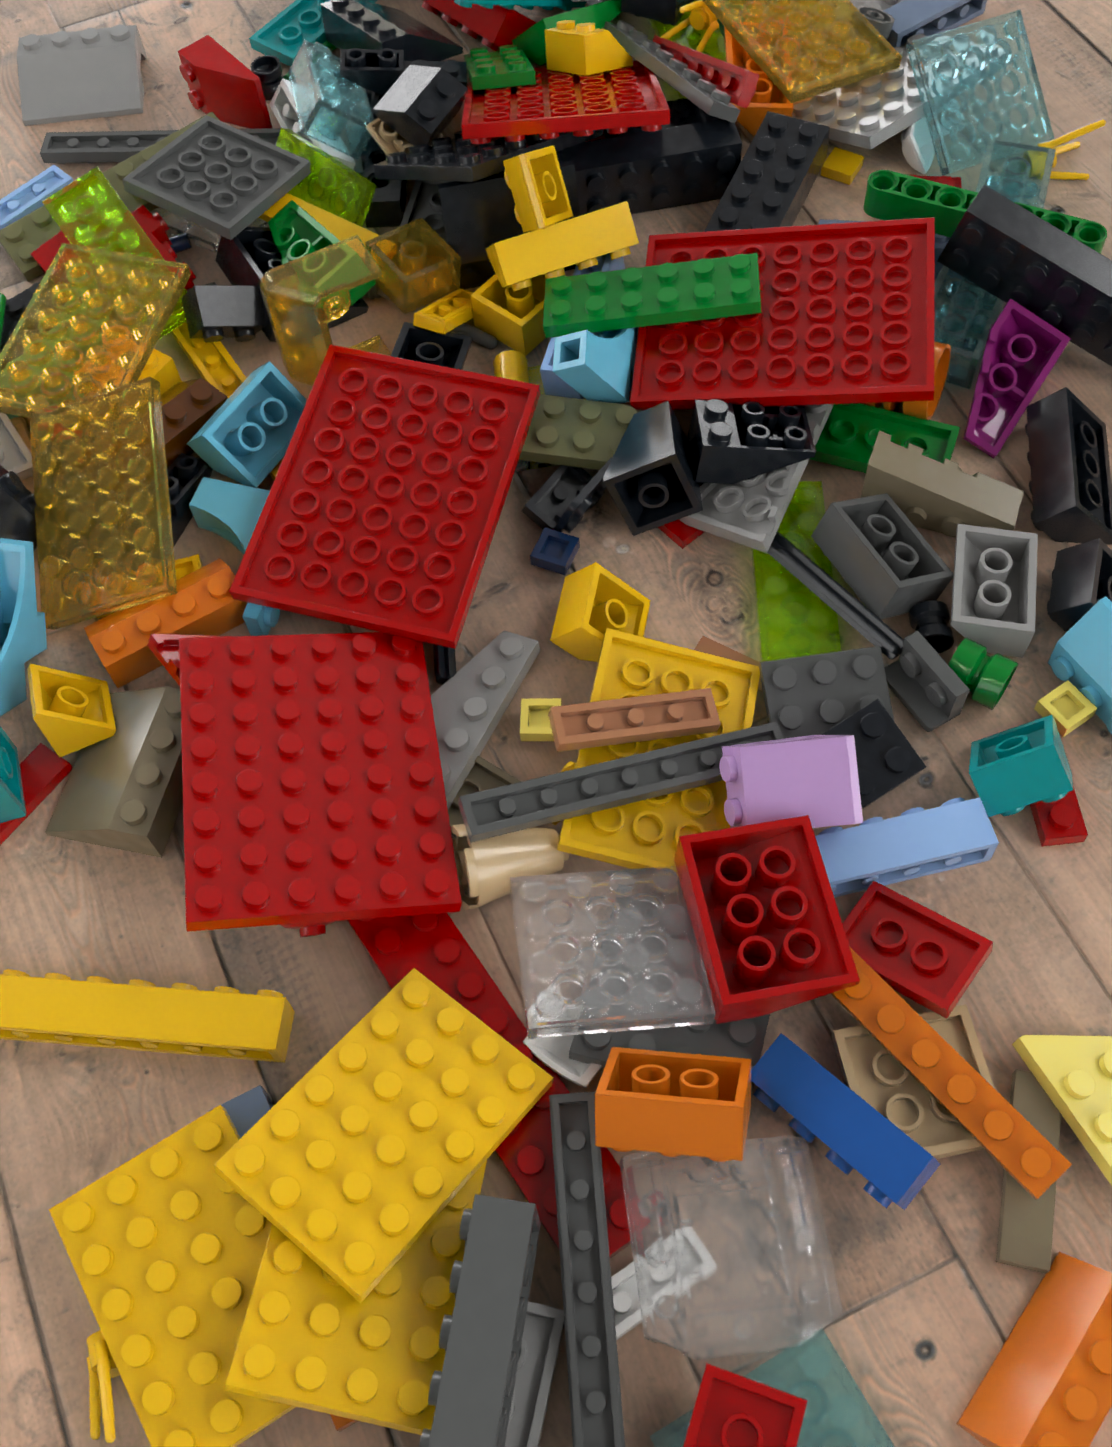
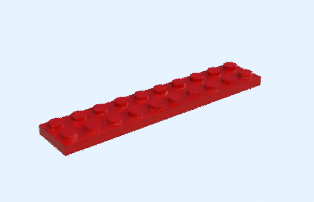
[347,913,657,1259]

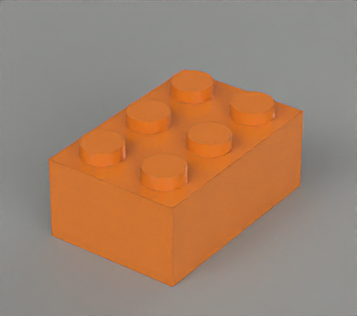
[595,1047,752,1162]

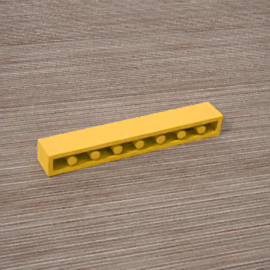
[0,969,295,1063]

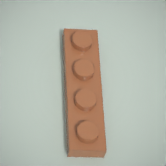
[548,688,721,752]

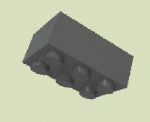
[811,493,954,619]

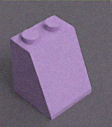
[719,735,863,828]

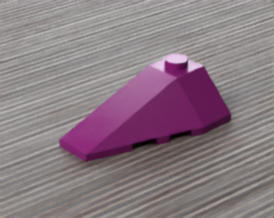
[963,299,1071,459]

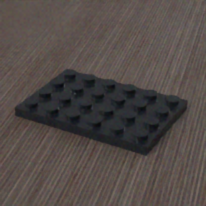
[373,129,603,182]

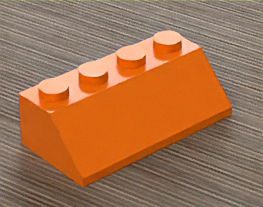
[724,25,793,137]
[84,558,247,688]
[956,1252,1112,1447]

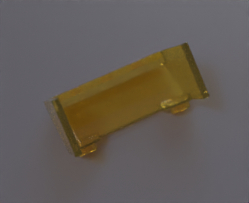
[260,235,391,386]

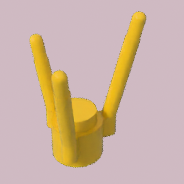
[660,0,720,53]
[1023,119,1106,181]
[86,1330,120,1443]

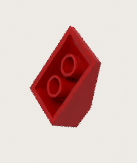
[178,35,273,129]

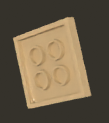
[831,1004,994,1159]

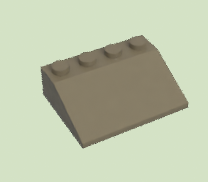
[45,687,183,858]

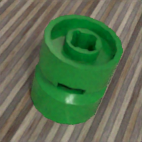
[948,638,1018,710]

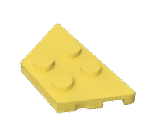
[1012,1035,1112,1186]

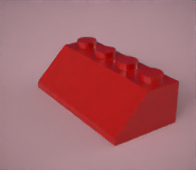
[421,0,537,51]

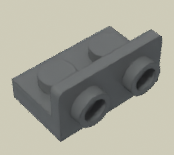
[884,631,970,732]

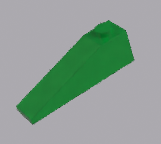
[512,0,622,66]
[268,200,376,306]

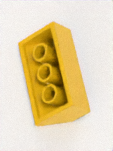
[486,201,639,292]

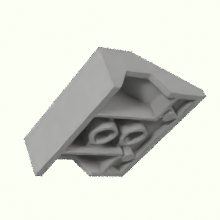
[17,25,147,126]

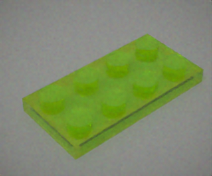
[276,128,377,227]

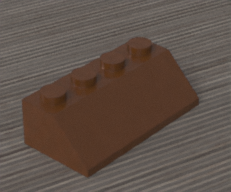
[73,378,228,504]

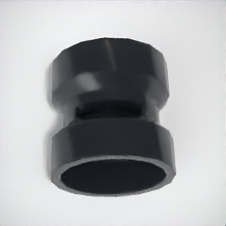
[251,55,284,101]
[908,600,954,654]

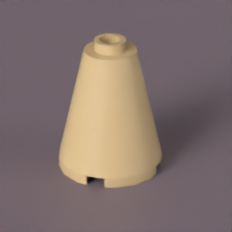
[450,824,569,910]

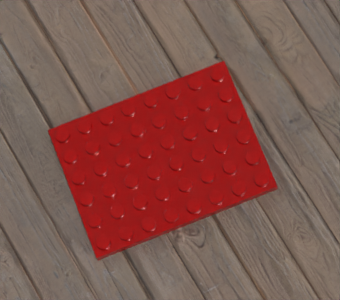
[461,60,670,144]
[630,217,935,410]
[229,344,540,649]
[179,632,462,932]

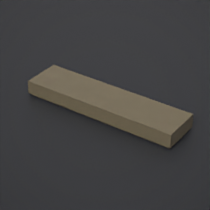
[996,1069,1061,1273]

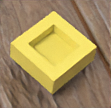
[1034,680,1097,737]
[520,698,562,741]

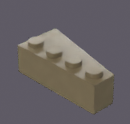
[861,430,1024,537]

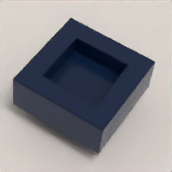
[530,528,580,576]

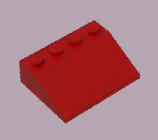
[674,815,860,1024]

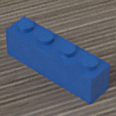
[751,1033,940,1210]

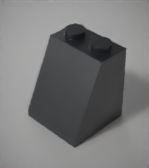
[603,401,703,536]

